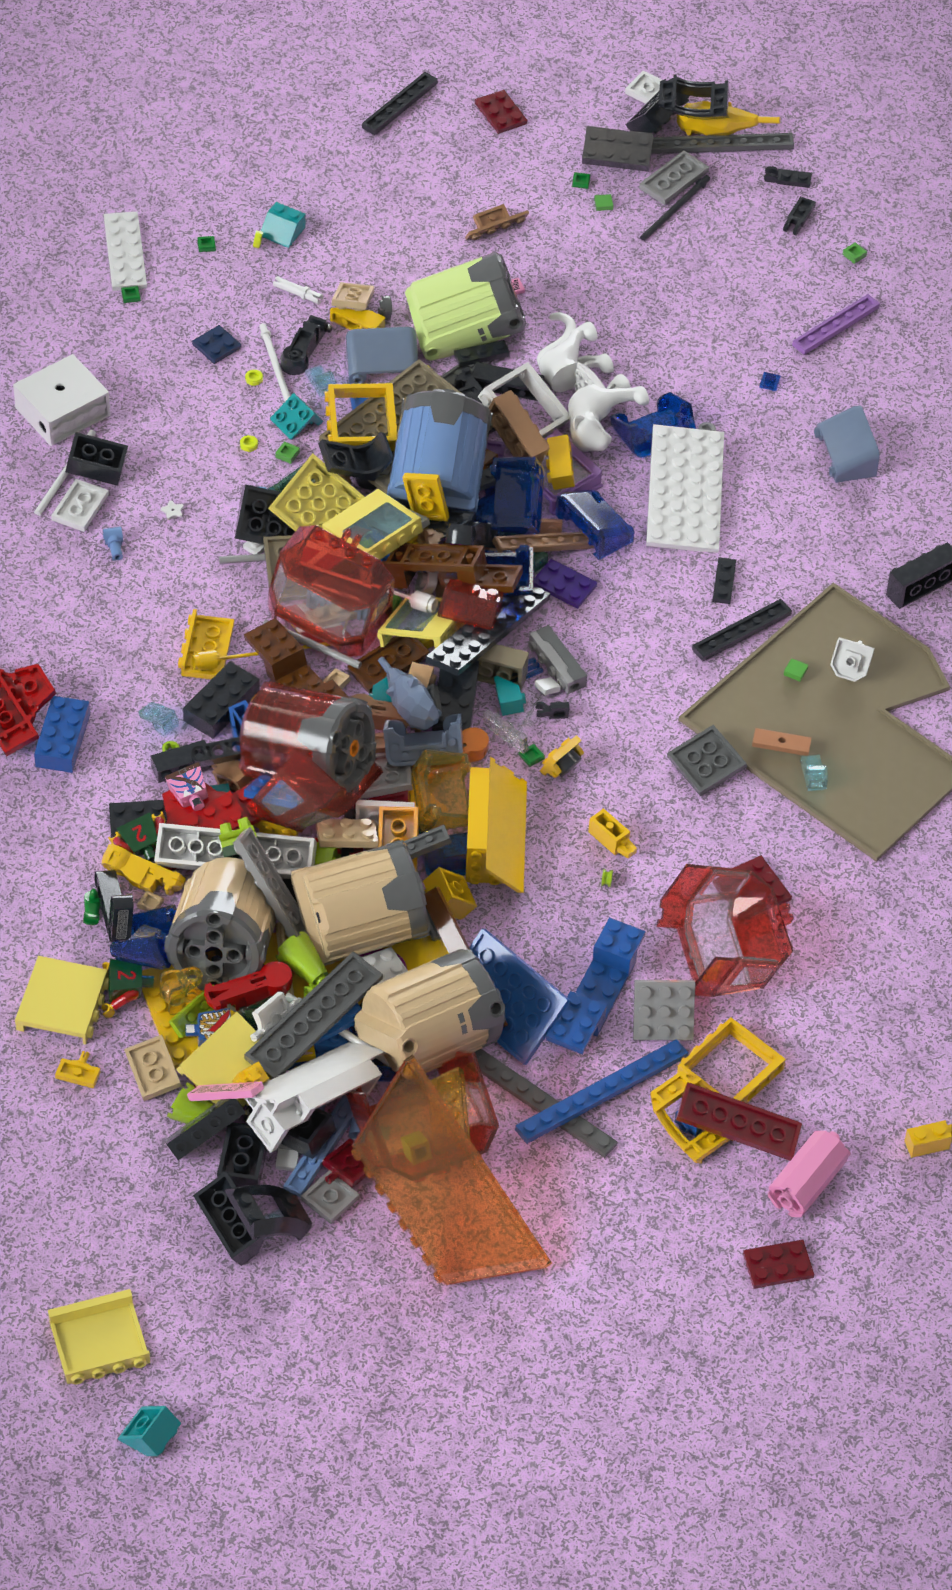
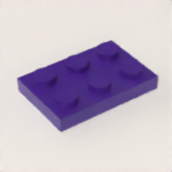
[531,559,598,609]

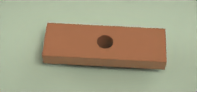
[752,728,811,756]

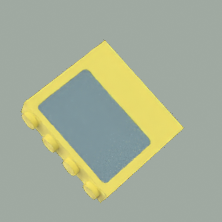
[322,489,423,568]
[377,595,471,648]

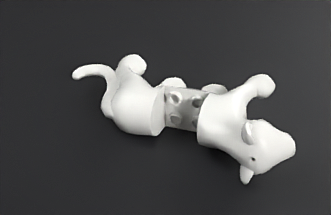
[537,312,649,452]

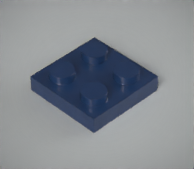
[192,325,242,364]

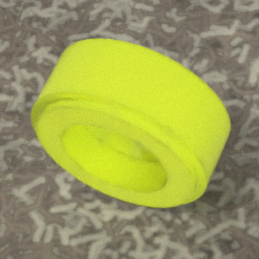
[253,230,263,249]
[245,369,263,386]
[240,435,258,452]

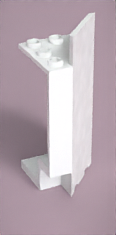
[244,1042,386,1153]

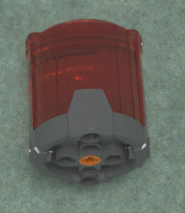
[239,681,377,796]

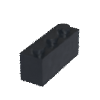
[150,739,212,783]

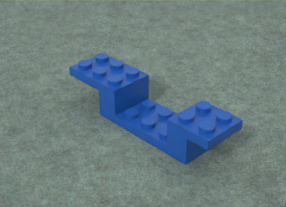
[546,917,646,1055]

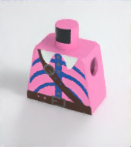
[165,762,208,811]

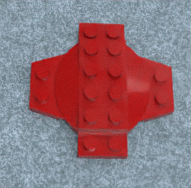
[0,664,57,757]
[154,783,268,871]

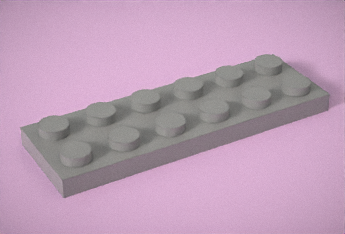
[233,827,306,938]

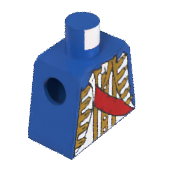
[185,1008,231,1047]

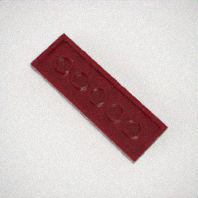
[676,1082,802,1161]

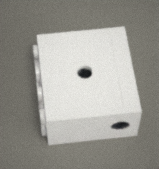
[13,354,110,446]

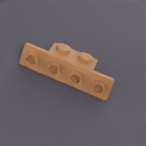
[465,204,529,240]

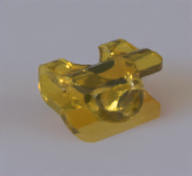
[160,966,203,1015]

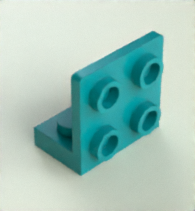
[270,393,324,440]

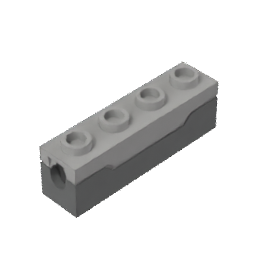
[528,625,587,695]

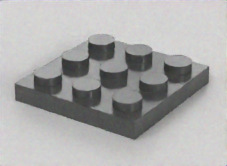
[667,724,747,796]

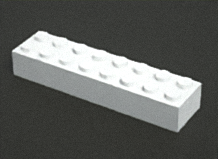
[154,823,317,879]

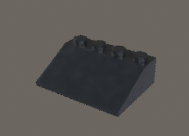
[234,484,308,548]

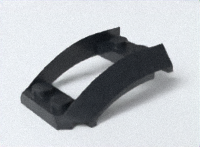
[659,74,730,120]
[225,1185,312,1241]

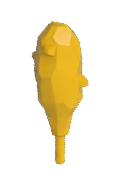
[676,101,781,136]

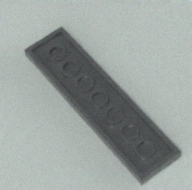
[244,952,383,1079]

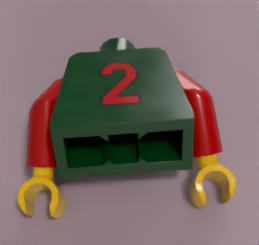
[108,811,166,862]
[101,957,154,1018]

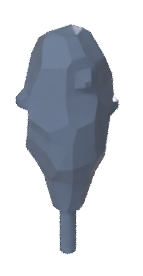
[378,657,442,731]

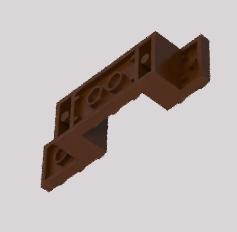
[371,543,523,593]
[244,618,349,719]

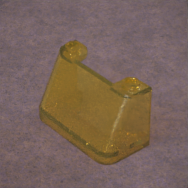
[412,749,471,832]

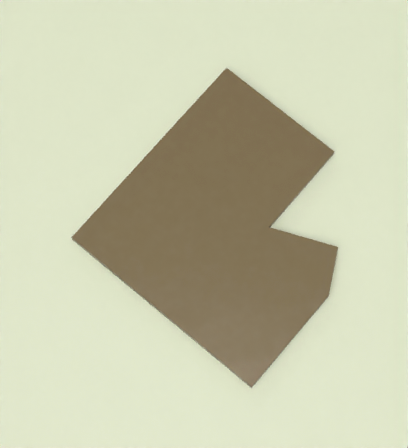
[678,582,952,862]

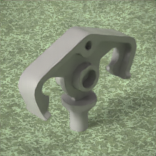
[415,571,439,595]

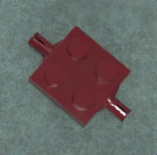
[322,1138,381,1188]

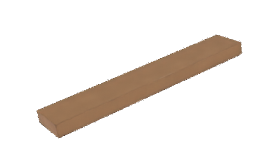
[492,531,596,554]

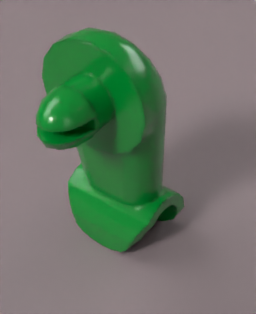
[83,888,100,925]

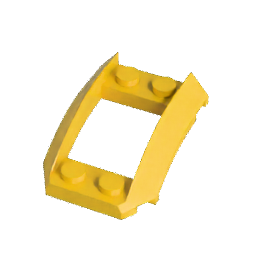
[650,1071,733,1164]

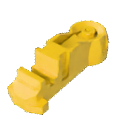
[101,844,187,896]

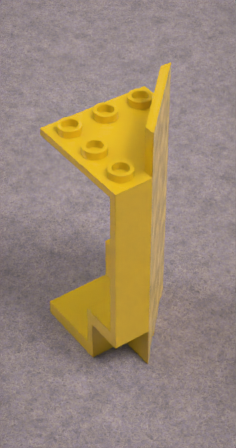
[465,756,527,893]

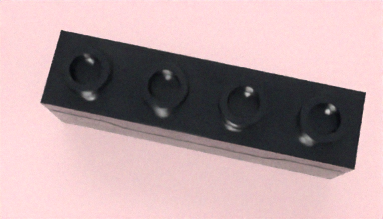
[165,1099,246,1161]

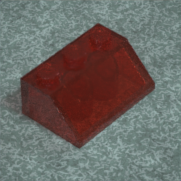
[437,579,504,630]

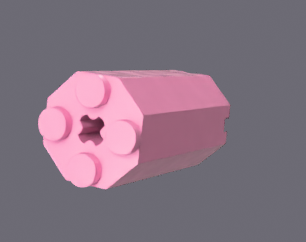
[768,1131,851,1217]

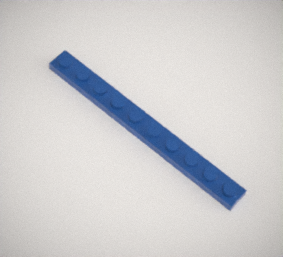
[515,1039,689,1144]

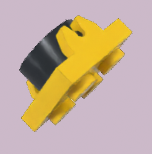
[539,735,584,778]

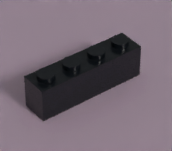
[472,362,545,401]

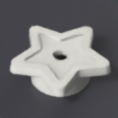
[161,500,184,519]

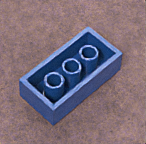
[34,696,90,773]

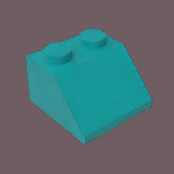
[261,202,306,248]
[118,1406,182,1456]

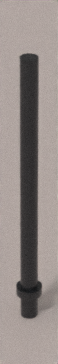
[640,175,710,241]

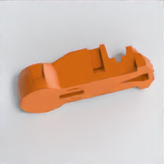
[412,727,489,785]

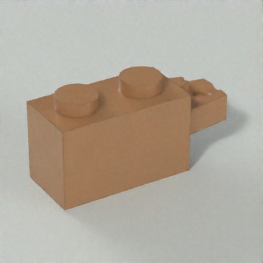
[211,760,257,792]

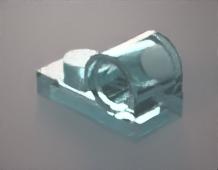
[305,365,336,398]
[138,702,179,737]
[800,755,828,791]

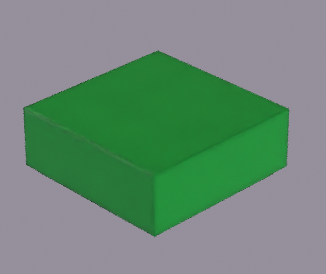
[572,172,591,189]
[197,236,216,252]
[121,286,141,303]
[518,744,545,767]

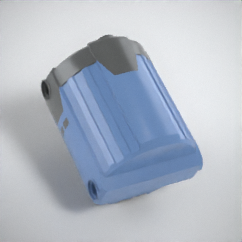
[387,389,493,513]

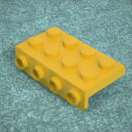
[178,609,234,679]

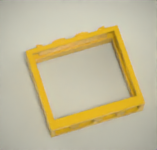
[324,383,397,452]
[677,1017,786,1103]

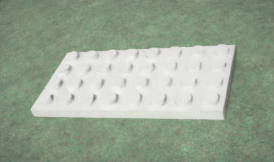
[646,424,724,553]

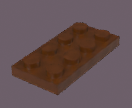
[347,628,430,693]

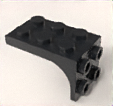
[318,432,393,481]

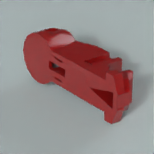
[204,961,292,1011]

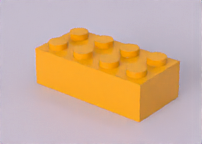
[378,806,419,872]

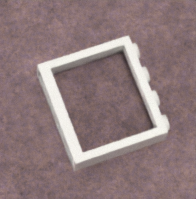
[478,362,570,438]

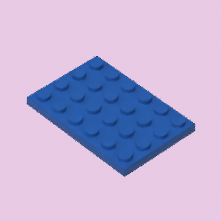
[469,928,571,1065]

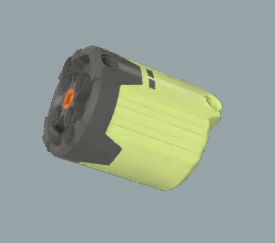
[405,252,527,361]

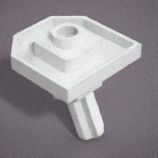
[830,637,875,682]

